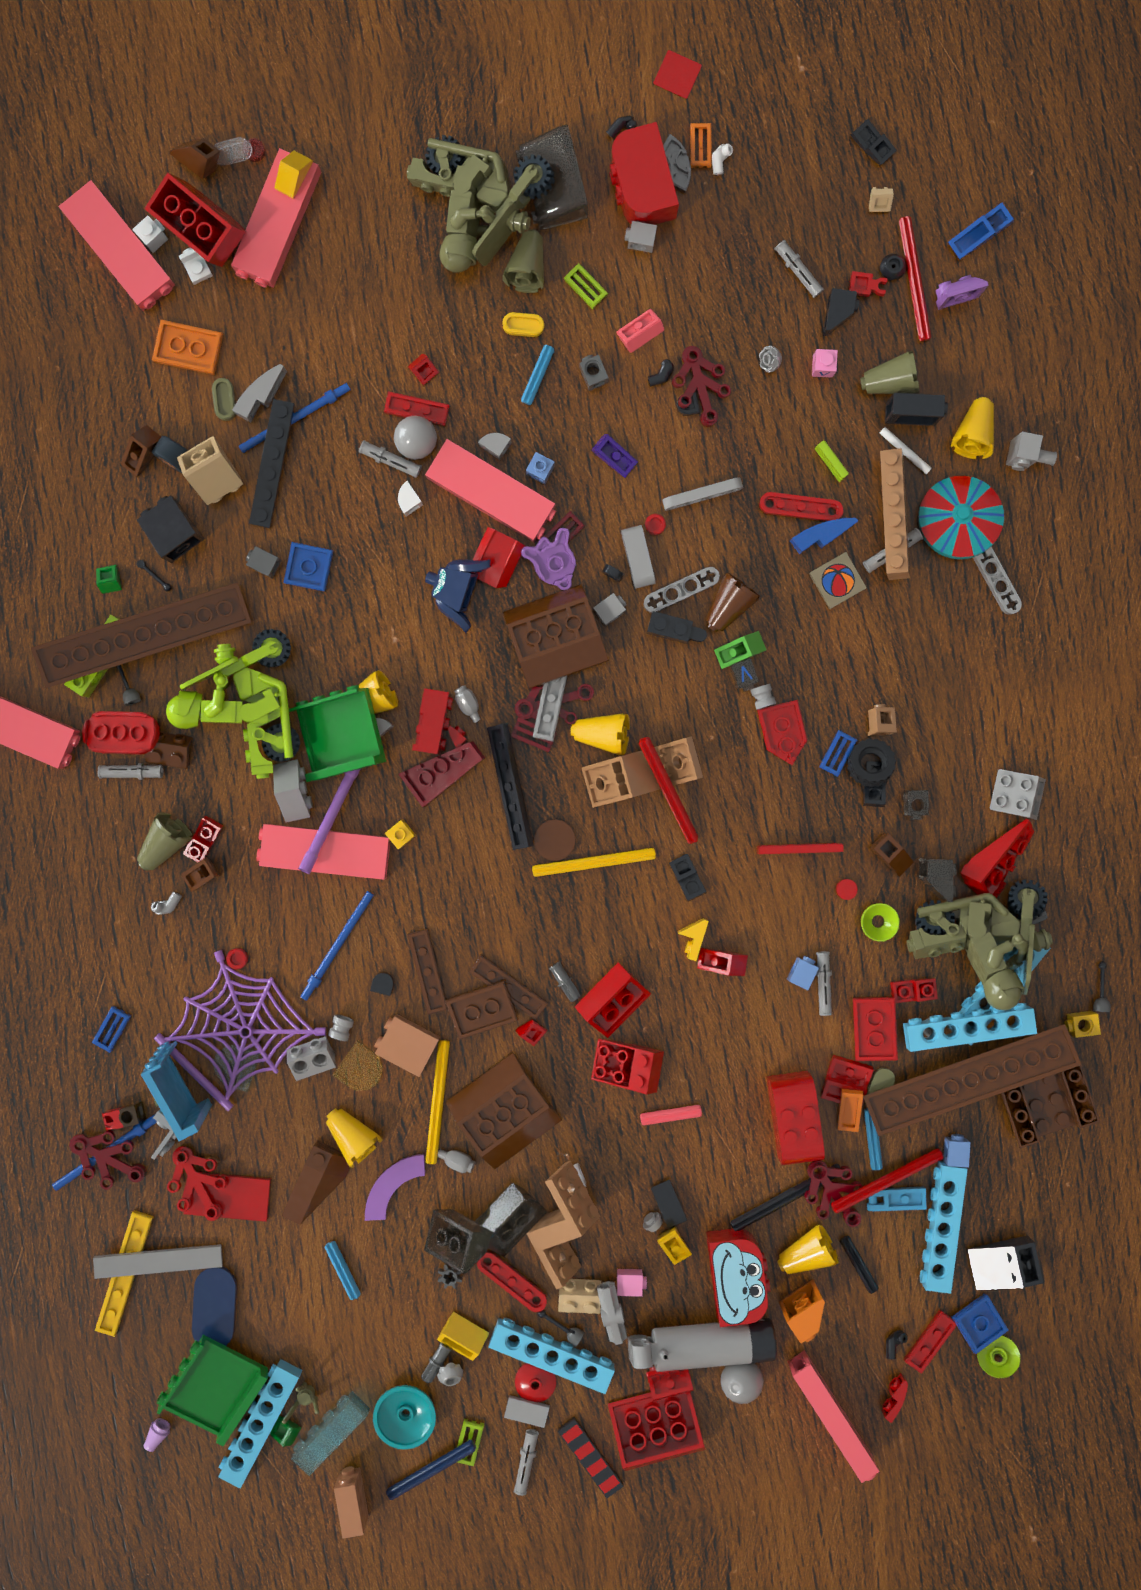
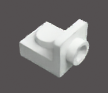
[179,248,213,285]

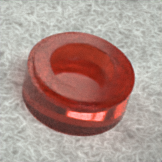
[243,138,265,162]

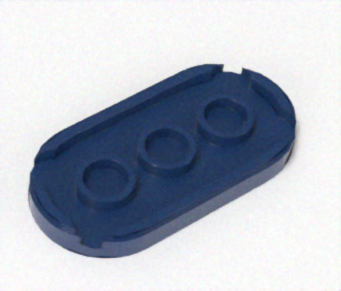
[192,1266,237,1346]

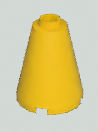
[951,397,994,459]
[359,670,398,714]
[571,713,630,755]
[326,1108,383,1168]
[778,1225,839,1274]

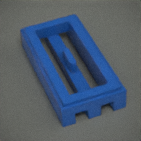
[819,730,857,777]
[92,1005,132,1053]

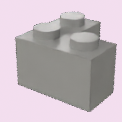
[273,759,313,822]

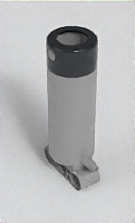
[627,1318,777,1372]

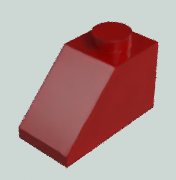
[697,948,748,976]

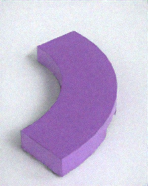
[365,1154,426,1221]

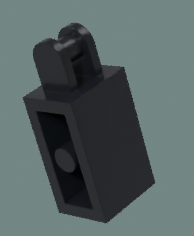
[646,611,707,644]

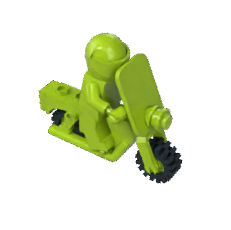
[166,629,300,779]

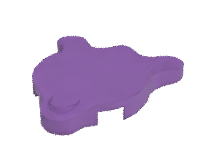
[521,528,576,590]

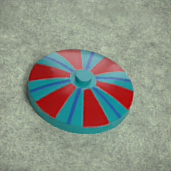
[918,476,1004,559]

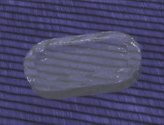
[214,137,252,166]

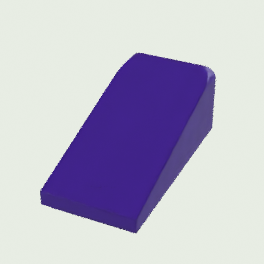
[591,434,638,478]

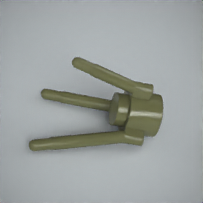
[282,1382,319,1424]

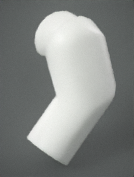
[712,144,733,175]

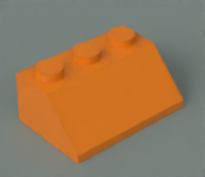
[779,1279,825,1343]

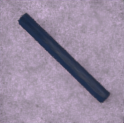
[386,1440,476,1500]

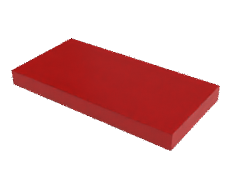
[183,1172,271,1222]

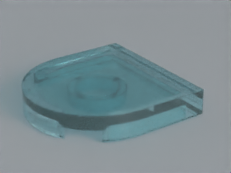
[213,1044,261,1092]

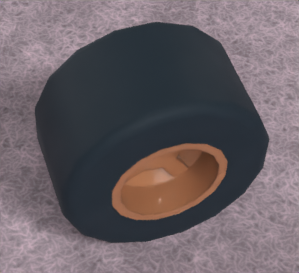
[152,436,188,473]

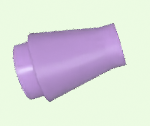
[143,1418,170,1452]

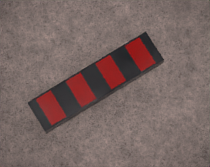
[558,1417,624,1498]

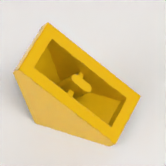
[274,151,313,199]

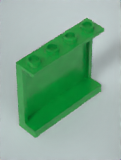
[289,685,386,782]
[156,1335,269,1446]

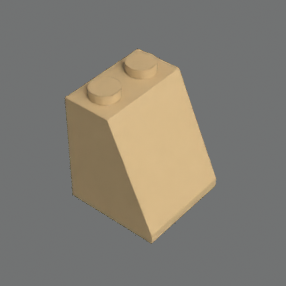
[177,436,243,505]

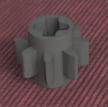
[438,1262,463,1289]

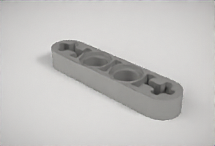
[662,477,743,511]
[973,547,1022,615]
[643,567,720,613]

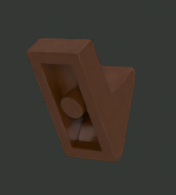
[181,857,220,892]

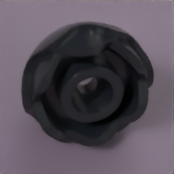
[879,254,906,280]

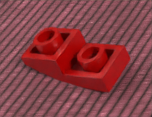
[448,725,468,748]
[183,815,223,863]
[890,978,938,1003]
[881,1373,908,1423]

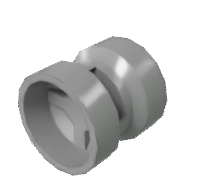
[750,684,776,710]
[328,1015,354,1041]

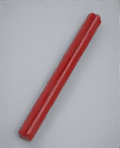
[899,216,931,341]
[639,737,698,844]
[831,1149,944,1213]

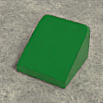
[96,565,121,594]
[270,1416,301,1447]

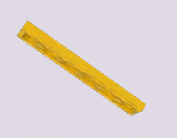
[95,1210,154,1337]

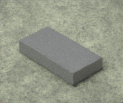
[504,1395,550,1428]

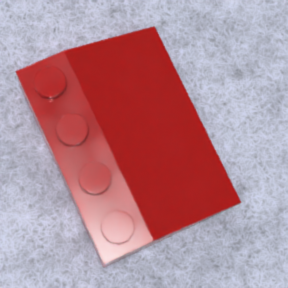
[608,1392,706,1471]

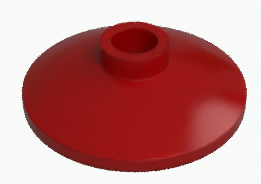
[515,1363,556,1403]

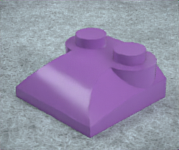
[936,275,989,310]

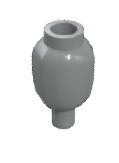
[454,685,481,723]
[437,1149,475,1173]

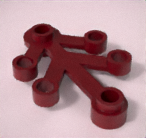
[672,346,731,427]
[515,684,594,725]
[69,1130,146,1190]
[804,1160,863,1227]

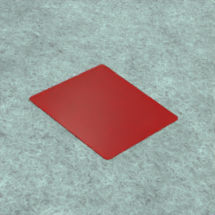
[653,50,702,99]

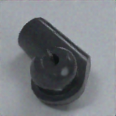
[606,115,637,139]
[648,359,674,387]
[886,1330,908,1360]

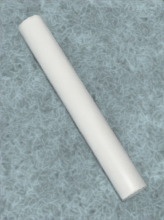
[880,427,932,474]

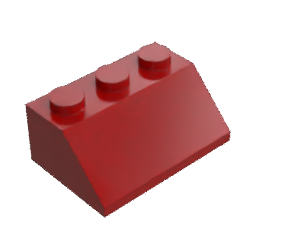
[575,962,651,1038]

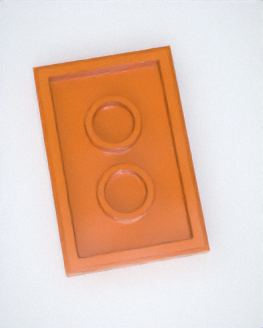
[152,320,223,375]

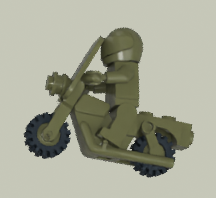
[407,135,555,273]
[907,880,1053,1011]

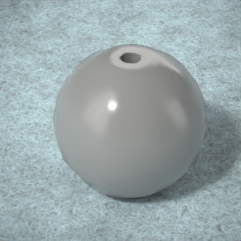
[393,415,437,460]
[720,1363,764,1404]

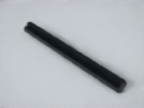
[730,1163,840,1231]

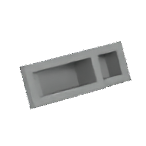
[232,364,287,422]

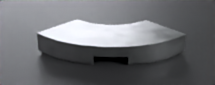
[663,134,691,193]

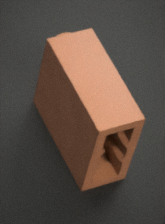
[374,1014,440,1077]
[334,1467,369,1539]

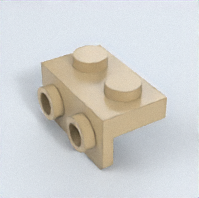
[558,1279,601,1314]

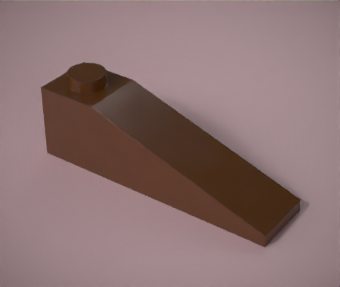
[282,1140,350,1225]

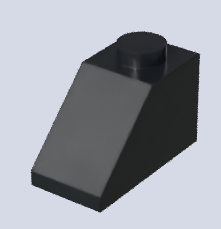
[823,288,859,336]

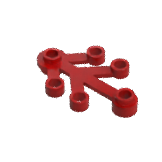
[167,1146,227,1221]

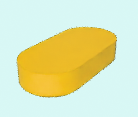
[503,312,544,337]

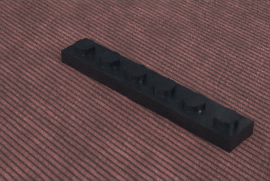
[249,399,295,528]
[487,723,534,850]

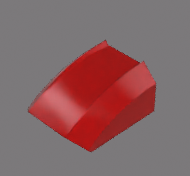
[473,527,525,588]

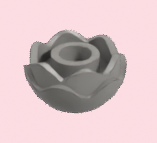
[759,345,782,372]
[437,1363,463,1386]

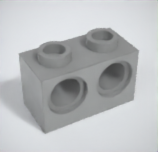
[286,1036,336,1081]

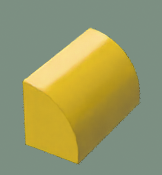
[437,1312,489,1361]

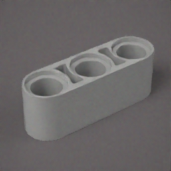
[621,525,656,589]

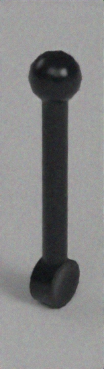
[137,560,172,592]

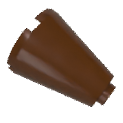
[705,573,761,632]

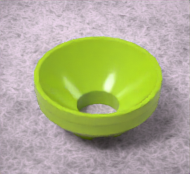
[861,903,899,941]

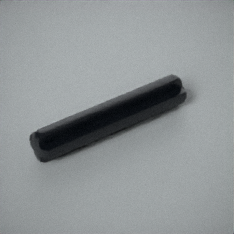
[840,1235,879,1294]

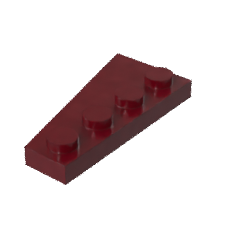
[399,741,485,808]

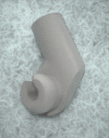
[151,891,182,915]

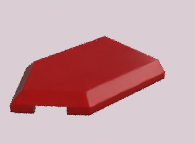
[757,700,807,765]

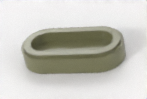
[212,378,236,421]
[867,1067,895,1094]

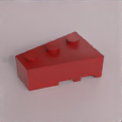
[412,688,453,755]

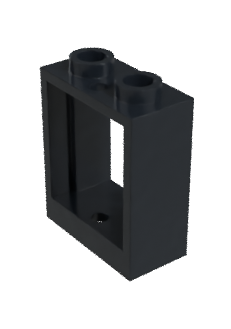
[885,393,948,426]

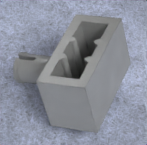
[1006,432,1057,471]

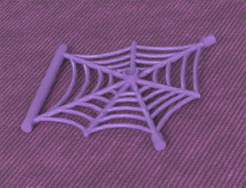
[154,950,326,1111]

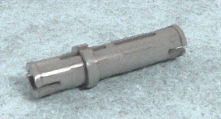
[775,240,824,298]
[359,440,422,478]
[863,528,923,573]
[97,763,164,780]
[816,951,832,1016]
[514,1429,539,1496]

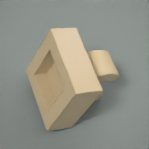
[869,187,894,212]

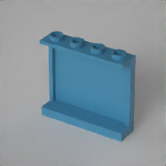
[141,1041,212,1141]

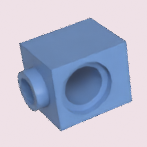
[526,452,555,485]
[787,956,819,990]
[943,1134,970,1167]

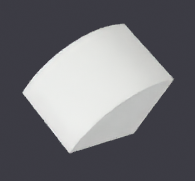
[398,481,423,517]

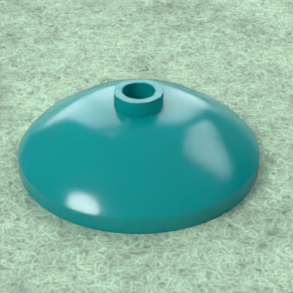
[373,1385,436,1449]

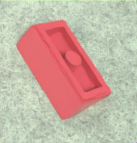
[616,308,664,353]

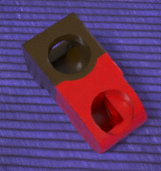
[102,1101,147,1130]

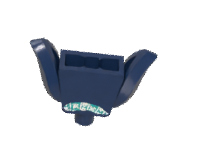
[425,559,491,633]

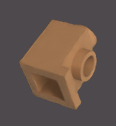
[868,704,897,736]

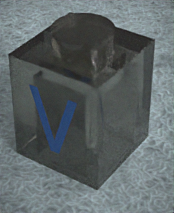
[729,658,759,692]

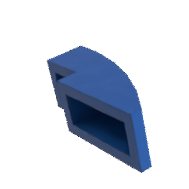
[948,203,1014,259]
[790,518,858,554]

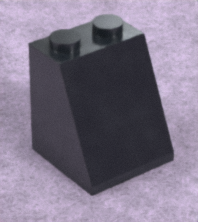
[137,495,205,563]

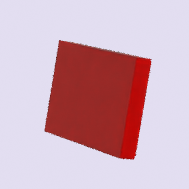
[853,997,898,1061]

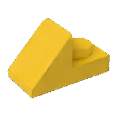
[677,918,709,961]
[657,1226,692,1265]

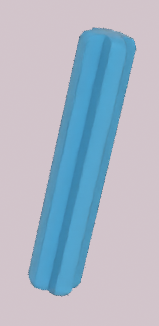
[521,345,554,405]
[864,1108,883,1170]
[325,1241,361,1300]

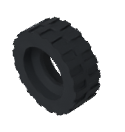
[847,739,896,787]

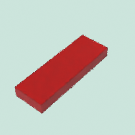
[384,391,450,427]
[903,1310,957,1374]

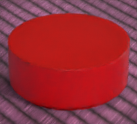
[645,514,666,536]
[836,879,858,900]
[226,948,248,969]

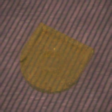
[333,1040,383,1091]

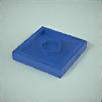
[283,542,334,592]
[952,1293,1009,1354]

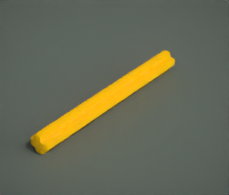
[532,848,656,877]
[426,1040,450,1164]

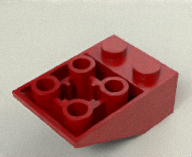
[591,1038,664,1095]

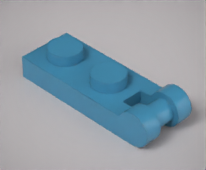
[867,1187,927,1211]

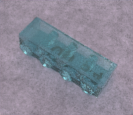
[291,1391,370,1476]

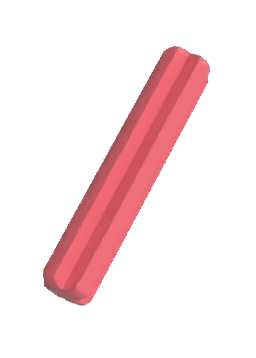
[640,1105,702,1125]

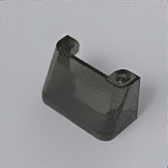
[515,124,588,231]

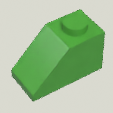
[714,631,766,669]

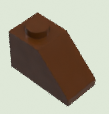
[121,425,161,477]

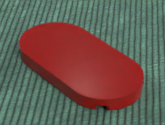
[82,711,160,755]

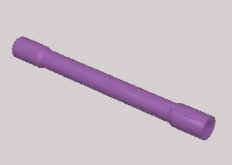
[298,769,360,874]

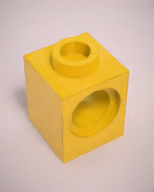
[385,819,417,849]
[1065,1011,1101,1038]

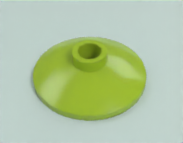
[977,1336,1020,1378]

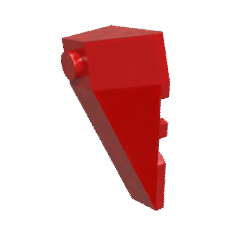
[960,819,1034,898]

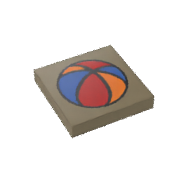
[809,552,866,609]

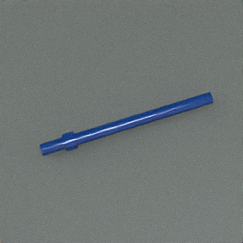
[239,383,351,453]
[300,891,374,1001]
[52,1114,157,1191]

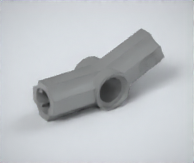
[597,1281,627,1345]

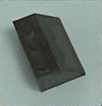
[470,1183,547,1257]
[424,1209,492,1274]

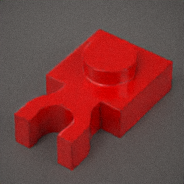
[849,271,887,297]

